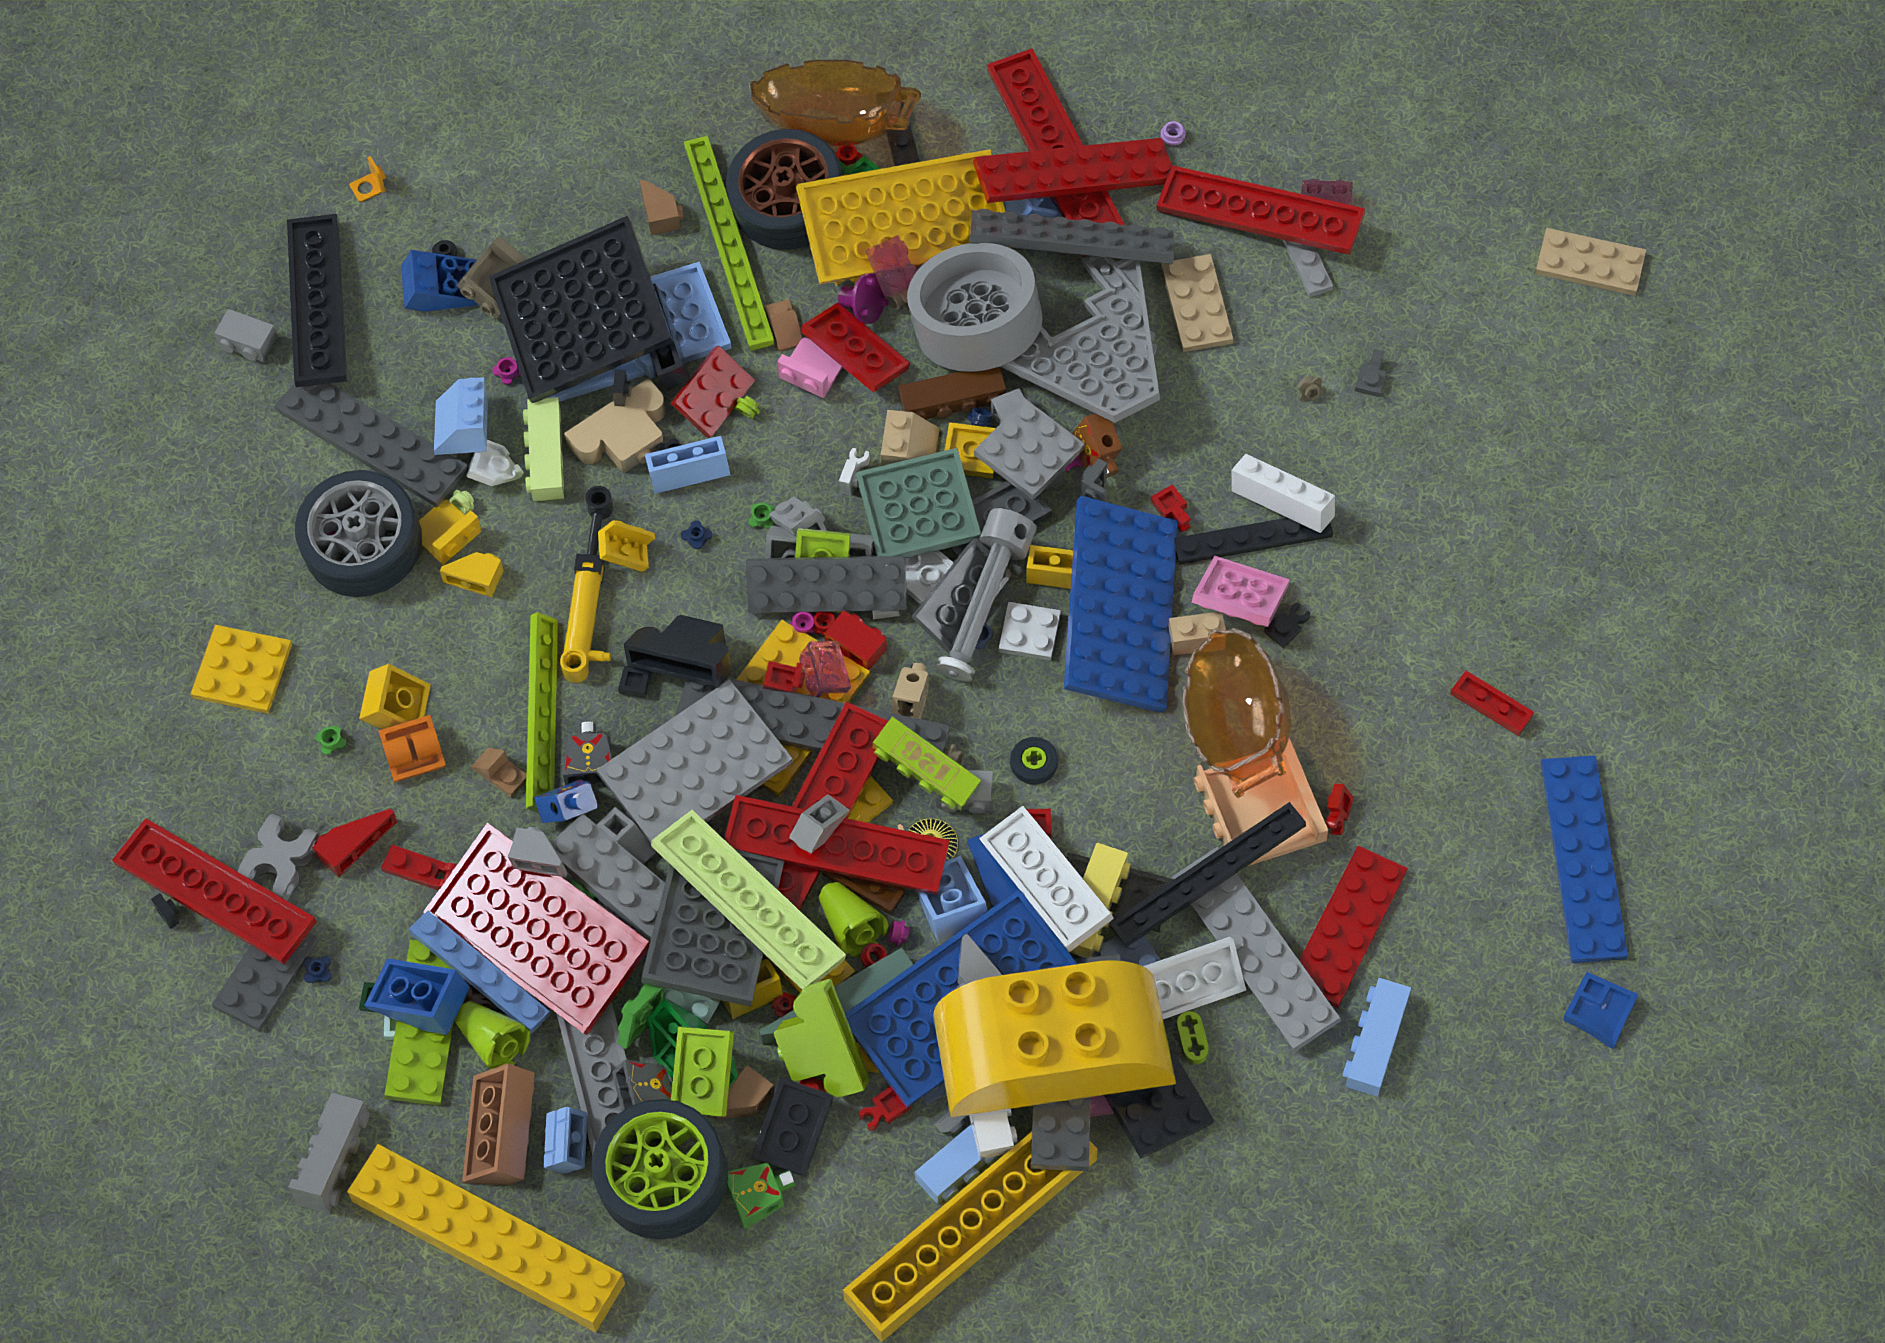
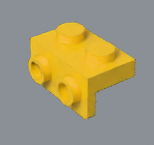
[598,520,655,572]

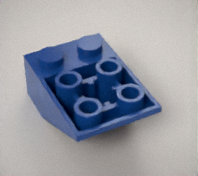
[401,250,478,312]

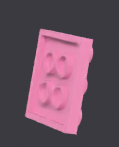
[1192,556,1290,627]

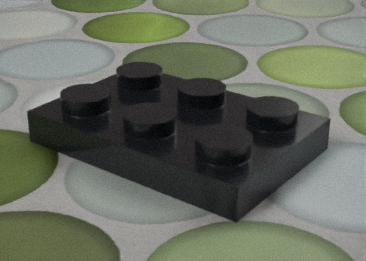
[751,1077,834,1177]

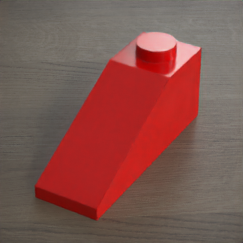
[312,809,397,877]

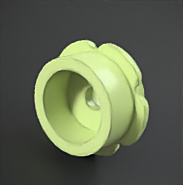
[450,490,474,514]

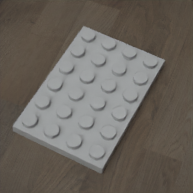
[597,679,793,843]

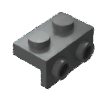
[1081,458,1107,502]

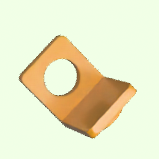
[349,156,386,202]

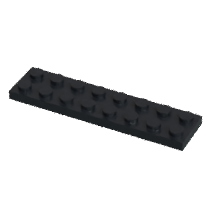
[287,214,347,388]

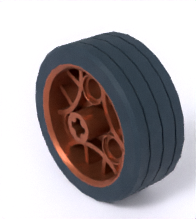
[726,129,843,250]

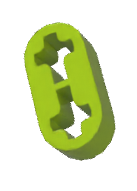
[1177,1011,1209,1064]

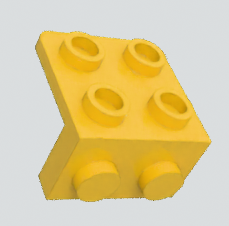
[419,500,482,565]

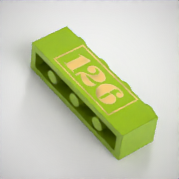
[872,717,981,811]

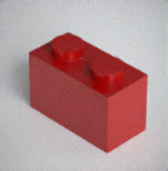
[824,610,887,670]

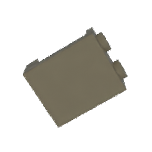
[456,235,527,318]

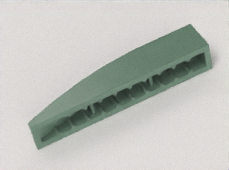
[759,948,913,1044]

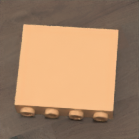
[1193,737,1328,866]

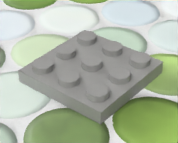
[974,399,1085,500]

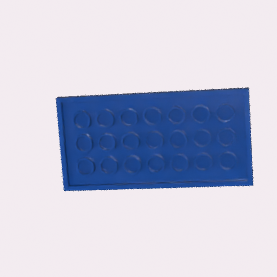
[1064,496,1177,713]
[845,889,1077,1108]

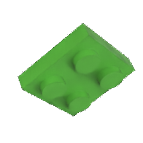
[617,984,666,1049]

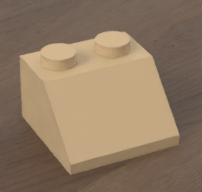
[881,410,940,466]

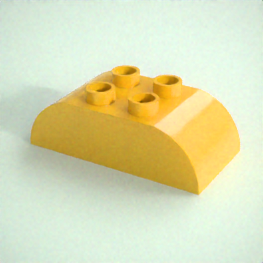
[933,960,1176,1117]

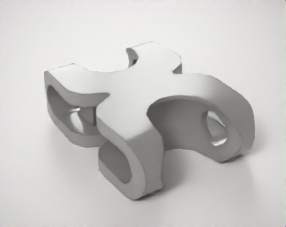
[237,814,320,901]

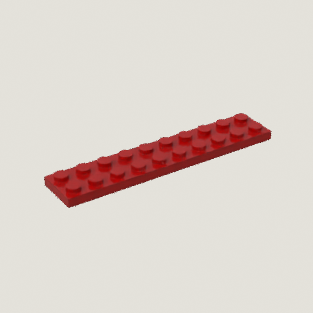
[987,48,1125,258]

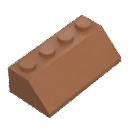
[462,1063,535,1185]

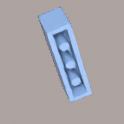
[1342,978,1411,1097]

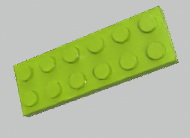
[384,940,454,1106]

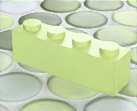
[523,397,564,501]

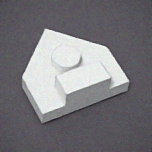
[467,440,524,486]

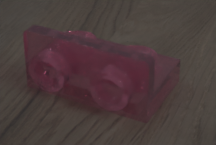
[865,235,917,298]
[799,641,851,698]

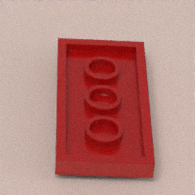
[801,302,910,393]

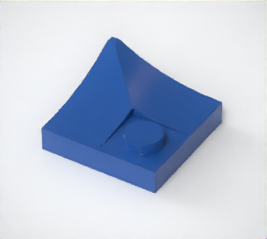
[1563,972,1638,1049]

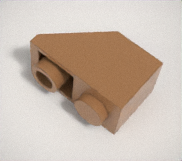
[713,1065,775,1120]

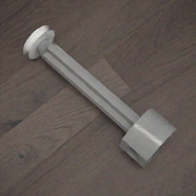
[935,508,1037,682]

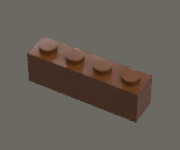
[898,367,1006,420]

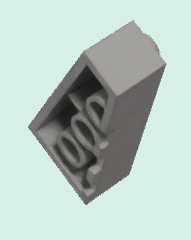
[288,1093,369,1214]

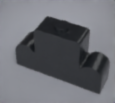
[623,615,732,688]

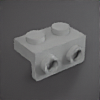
[769,496,827,537]

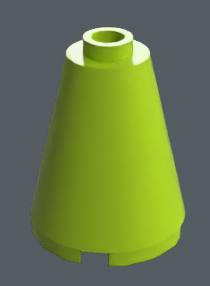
[819,882,889,957]
[455,1001,530,1069]

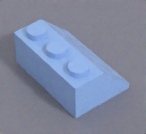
[434,377,488,455]

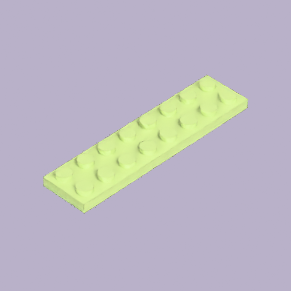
[651,810,846,990]

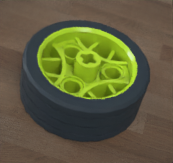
[592,1099,728,1240]

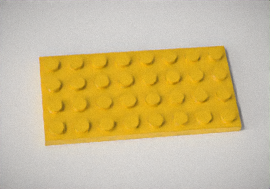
[796,149,1013,285]

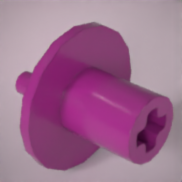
[838,273,889,324]

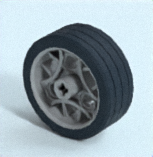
[295,470,422,597]

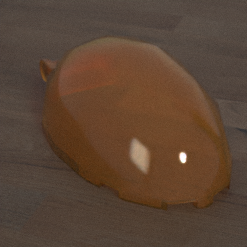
[750,60,921,146]
[1182,627,1291,798]

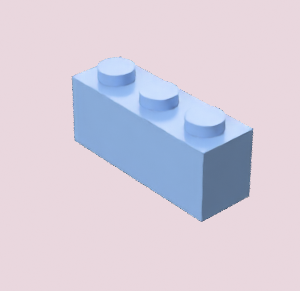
[645,436,730,494]
[915,1124,1001,1204]

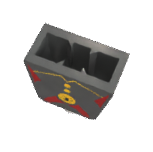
[563,722,612,785]
[612,1060,673,1111]

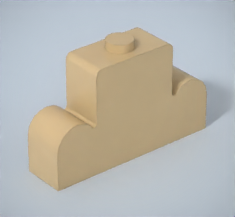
[564,378,665,473]

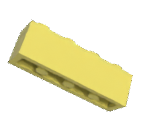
[1060,843,1131,958]

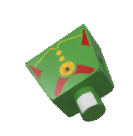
[727,1163,795,1229]

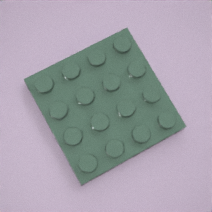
[856,448,981,558]

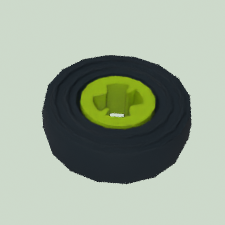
[1010,737,1058,785]

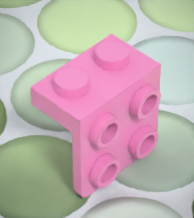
[777,338,843,398]

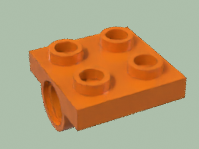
[378,715,446,783]

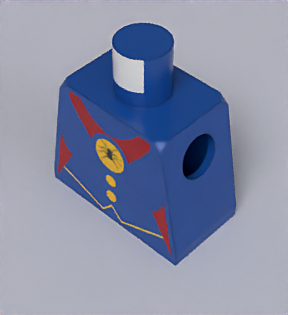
[534,780,598,823]

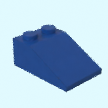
[364,958,470,1035]

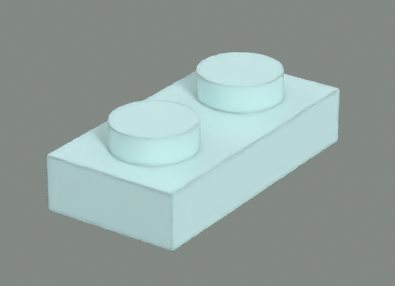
[663,988,720,1023]

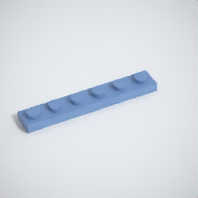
[409,910,550,1034]

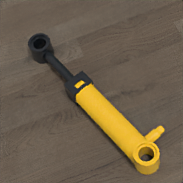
[560,485,613,683]

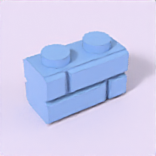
[544,1107,587,1173]

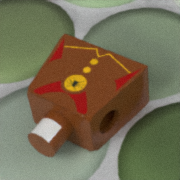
[1072,413,1122,478]

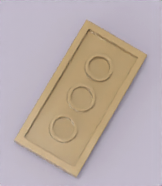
[1535,228,1646,296]
[1161,254,1233,352]

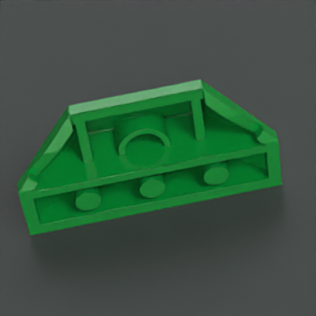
[647,998,738,1088]

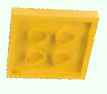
[191,625,292,714]

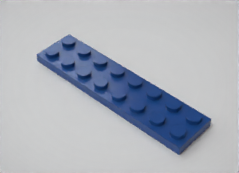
[1541,755,1628,963]

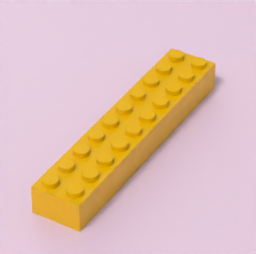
[843,1132,1098,1342]
[347,1144,625,1333]

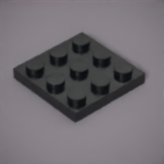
[1104,1049,1214,1159]

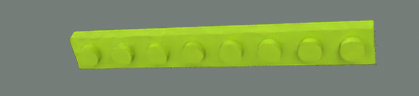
[526,612,558,813]

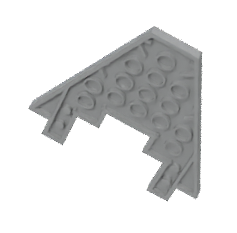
[1000,255,1160,423]

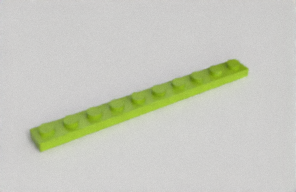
[684,136,774,351]

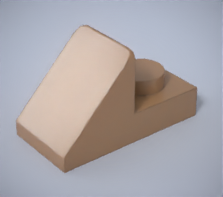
[765,299,802,352]
[471,748,526,798]

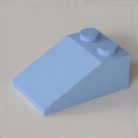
[916,856,987,946]

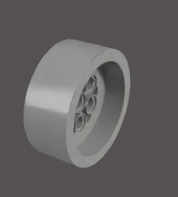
[907,243,1043,372]

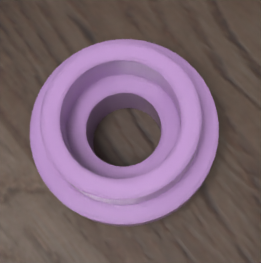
[1161,121,1186,146]

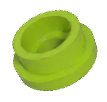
[735,396,760,419]

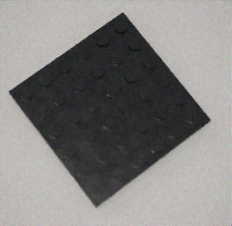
[489,216,674,403]

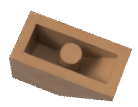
[640,180,684,235]

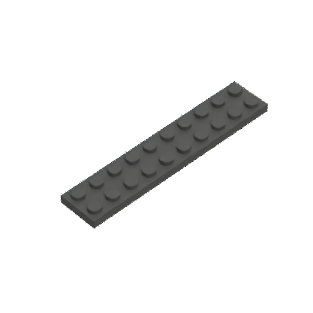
[675,678,950,769]

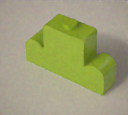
[774,979,870,1097]

